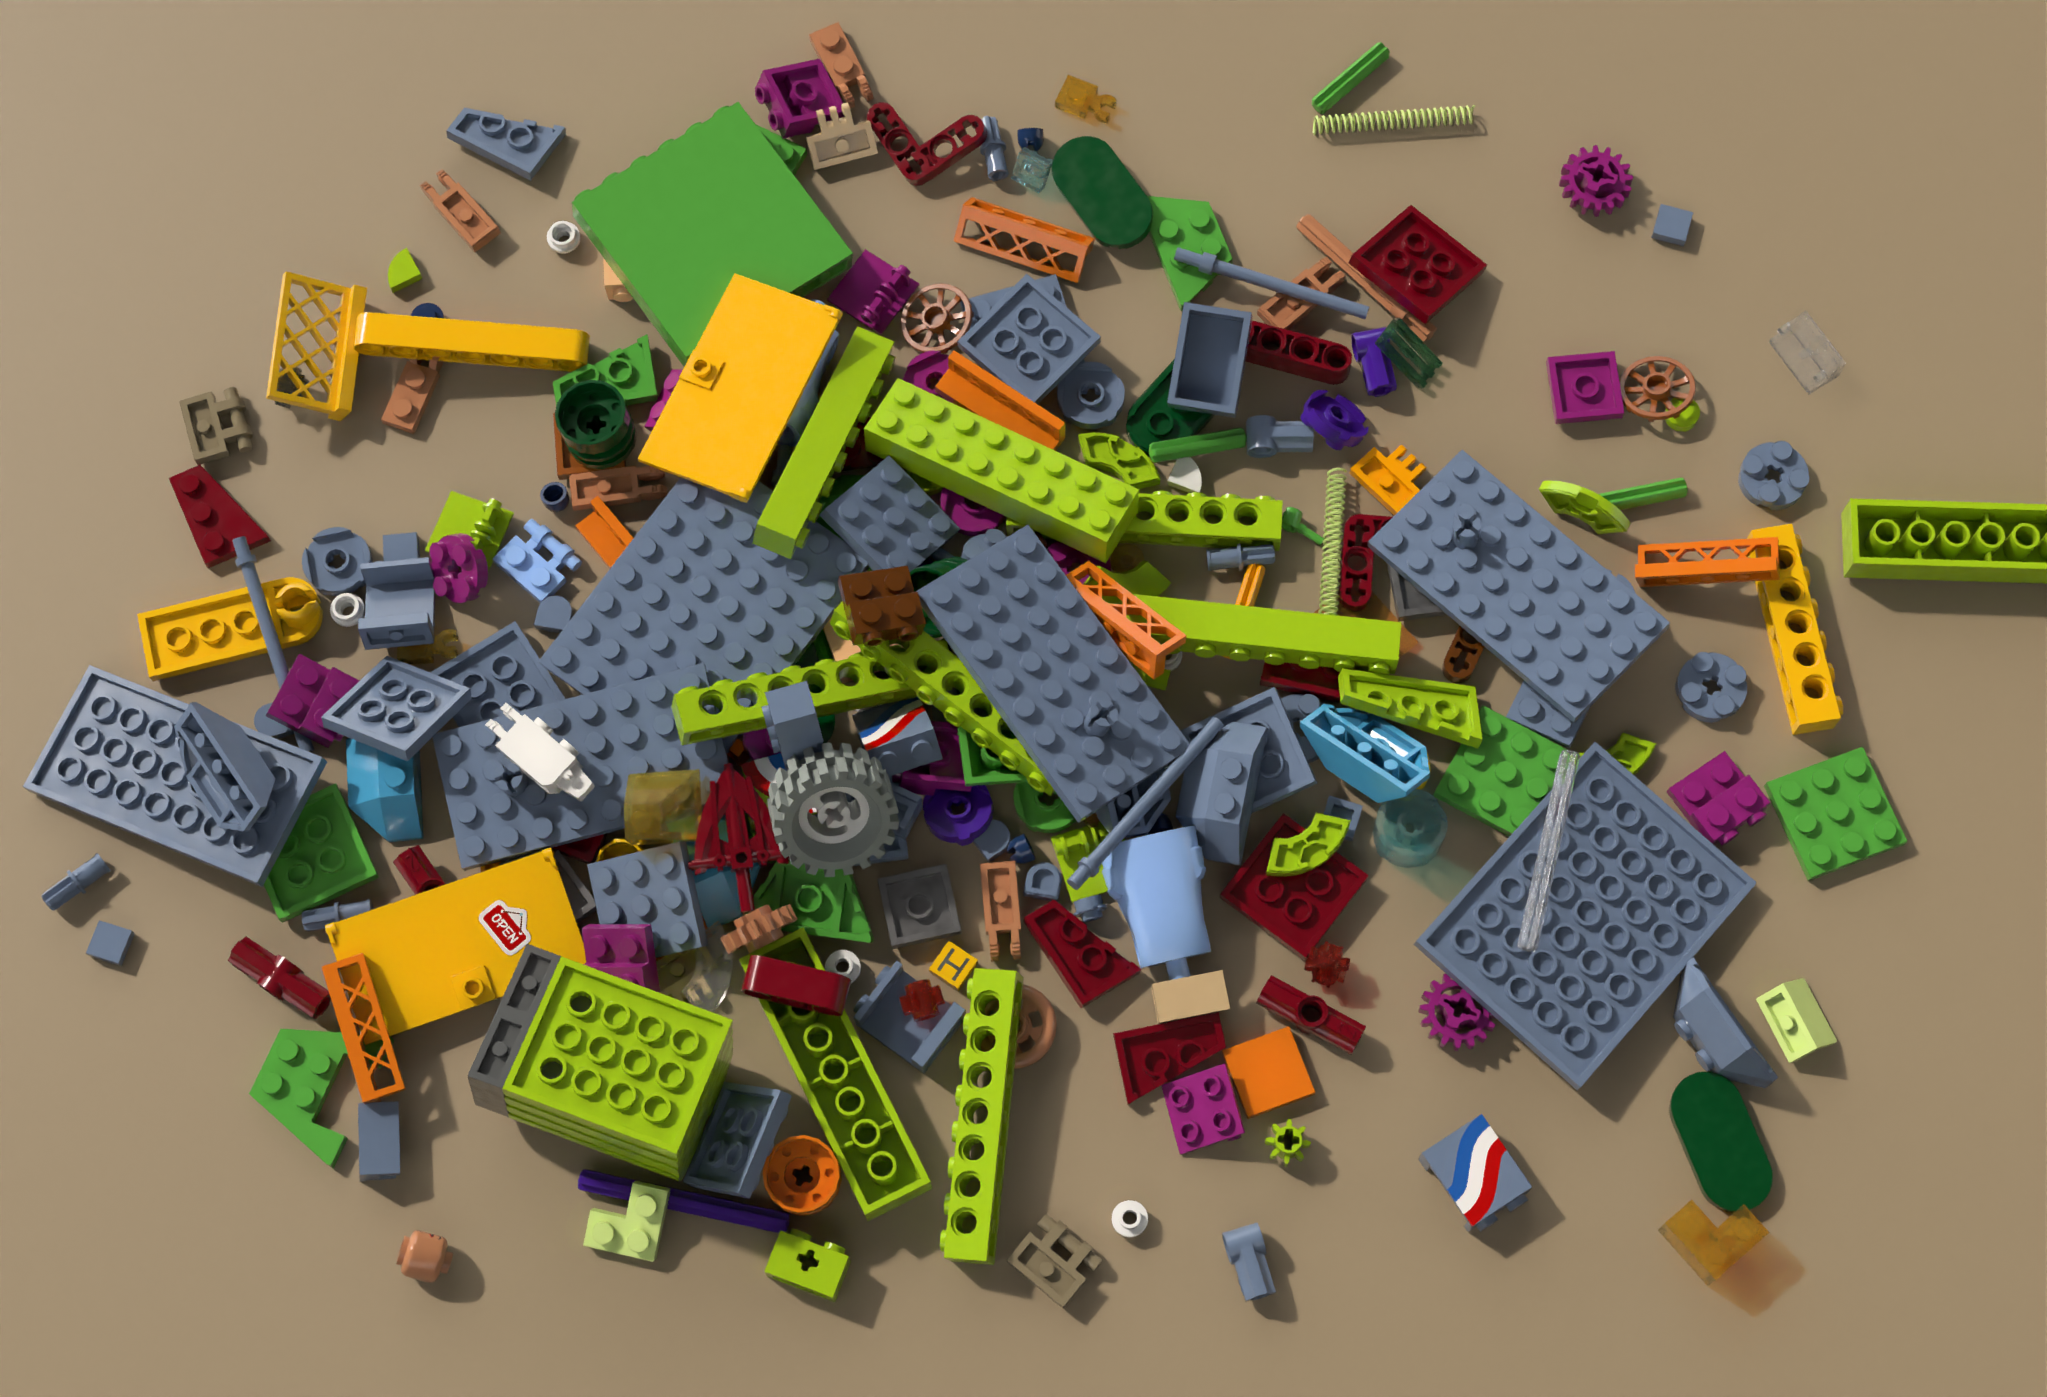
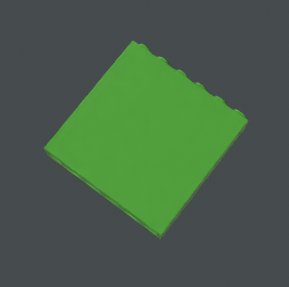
[572,102,853,367]

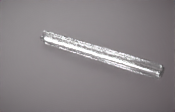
[1517,749,1580,952]

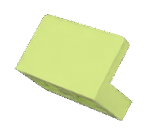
[1756,978,1837,1063]

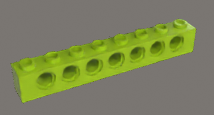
[1006,490,1283,551]
[830,602,1055,796]
[671,639,953,746]
[940,968,1024,1265]

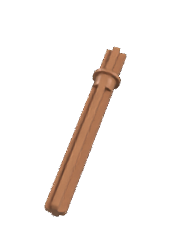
[1296,214,1437,343]

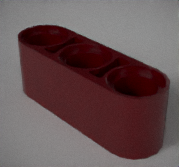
[741,955,852,1016]

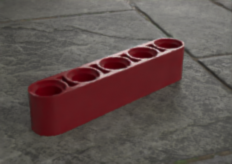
[1246,320,1352,385]

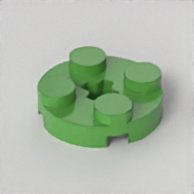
[1013,782,1077,833]

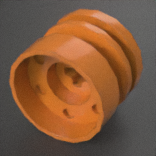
[763,1135,842,1216]

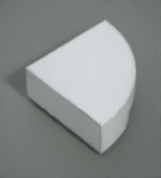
[1167,457,1202,493]

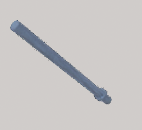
[232,536,314,752]
[1067,717,1224,890]

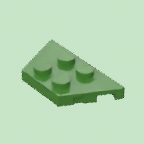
[1147,196,1233,311]
[743,859,874,943]

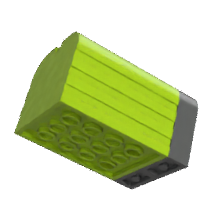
[467,944,733,1181]

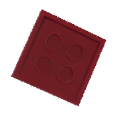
[1348,205,1487,324]
[1219,813,1369,961]

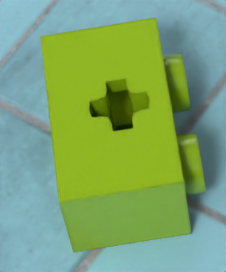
[764,1228,851,1302]

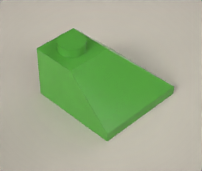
[957,716,1028,786]

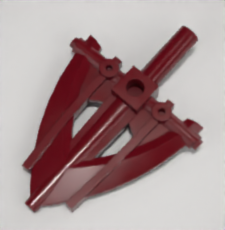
[688,763,790,913]

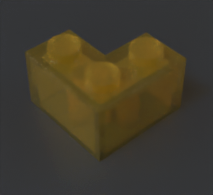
[1658,1200,1770,1286]

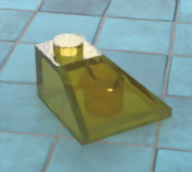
[624,769,702,845]

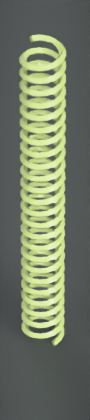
[1313,105,1475,135]
[1318,468,1347,616]

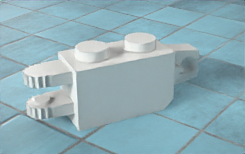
[485,703,595,801]

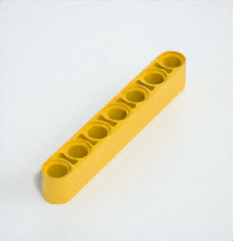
[354,312,590,372]

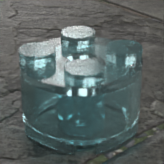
[1373,789,1448,868]

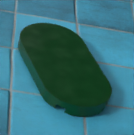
[1051,136,1153,249]
[1126,360,1215,457]
[1669,1072,1773,1213]

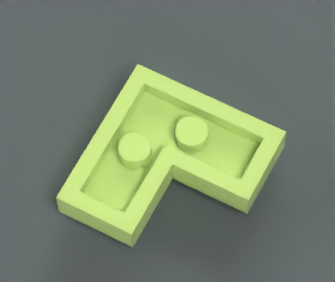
[583,1181,671,1262]

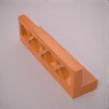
[954,197,1095,283]
[935,350,1065,451]
[575,496,633,569]
[1635,537,1780,587]
[1066,561,1187,680]
[321,953,406,1104]

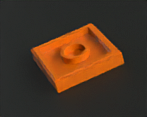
[1222,1026,1315,1119]

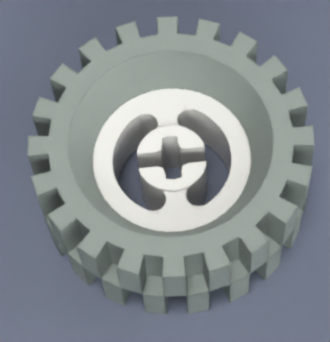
[767,743,899,877]

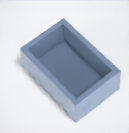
[1167,302,1253,418]

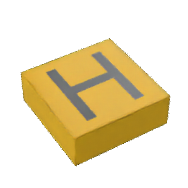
[929,941,978,991]

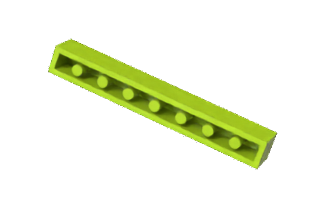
[752,326,896,559]
[1126,594,1402,674]

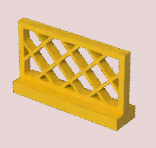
[266,271,367,421]

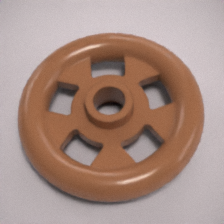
[981,985,1057,1069]

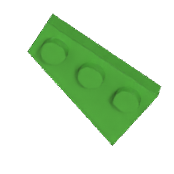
[553,334,658,406]

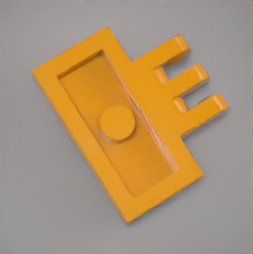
[1349,445,1427,515]

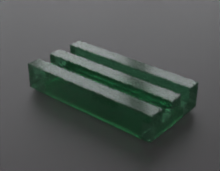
[1375,318,1443,389]

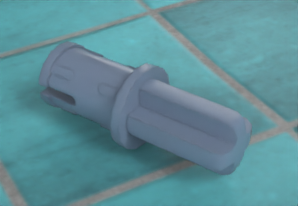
[980,116,1009,181]
[1206,543,1275,571]
[41,853,111,911]
[302,899,374,931]

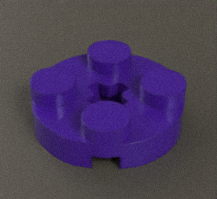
[1300,390,1369,451]
[923,785,994,846]

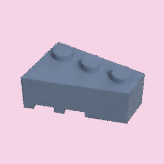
[761,681,823,771]

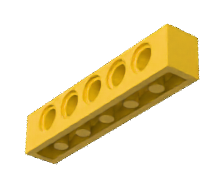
[1746,524,1843,735]

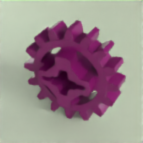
[1559,145,1633,217]
[1418,973,1495,1051]

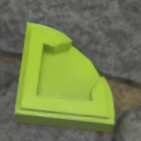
[388,247,423,293]

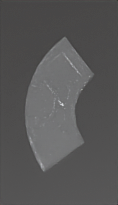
[682,921,733,1012]

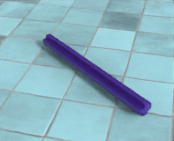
[578,1169,790,1233]

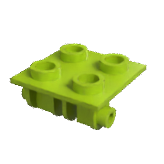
[425,491,514,572]
[1051,822,1125,903]

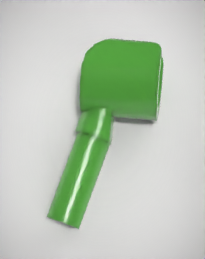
[1282,507,1324,546]

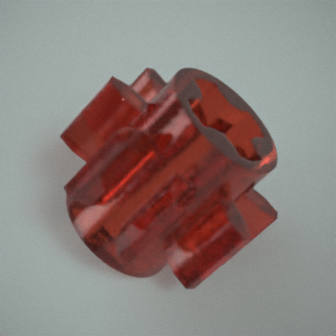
[1304,941,1351,988]
[899,979,945,1022]

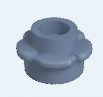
[1073,895,1107,922]

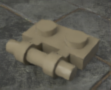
[179,387,253,465]
[1007,1214,1103,1309]

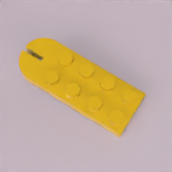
[137,577,323,681]

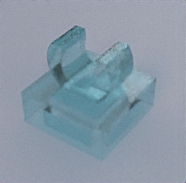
[1011,147,1053,194]

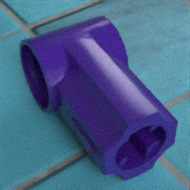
[1351,327,1397,397]

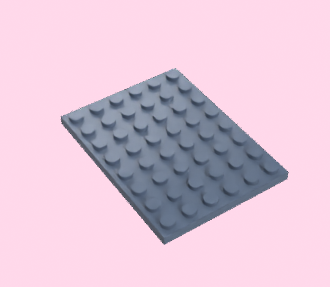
[538,478,869,754]
[1413,742,1757,1090]

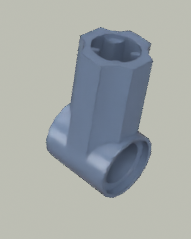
[1246,415,1314,458]
[1222,1223,1276,1302]

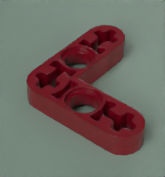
[867,102,987,186]
[1339,514,1392,613]

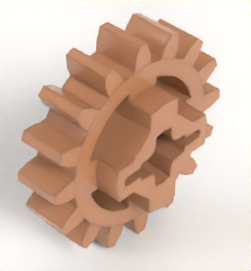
[720,904,797,954]

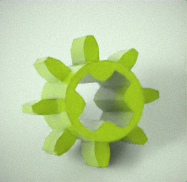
[1265,1119,1311,1167]

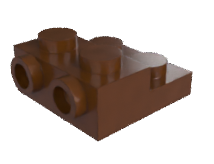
[838,566,926,647]

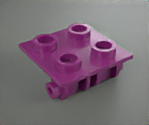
[827,249,920,335]
[1161,1063,1245,1155]

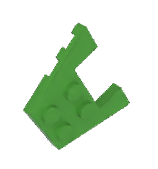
[249,1029,394,1168]

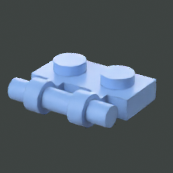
[493,519,582,603]

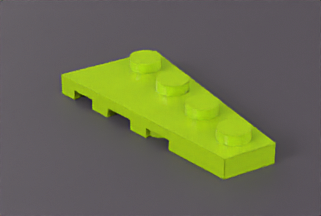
[1338,668,1483,748]

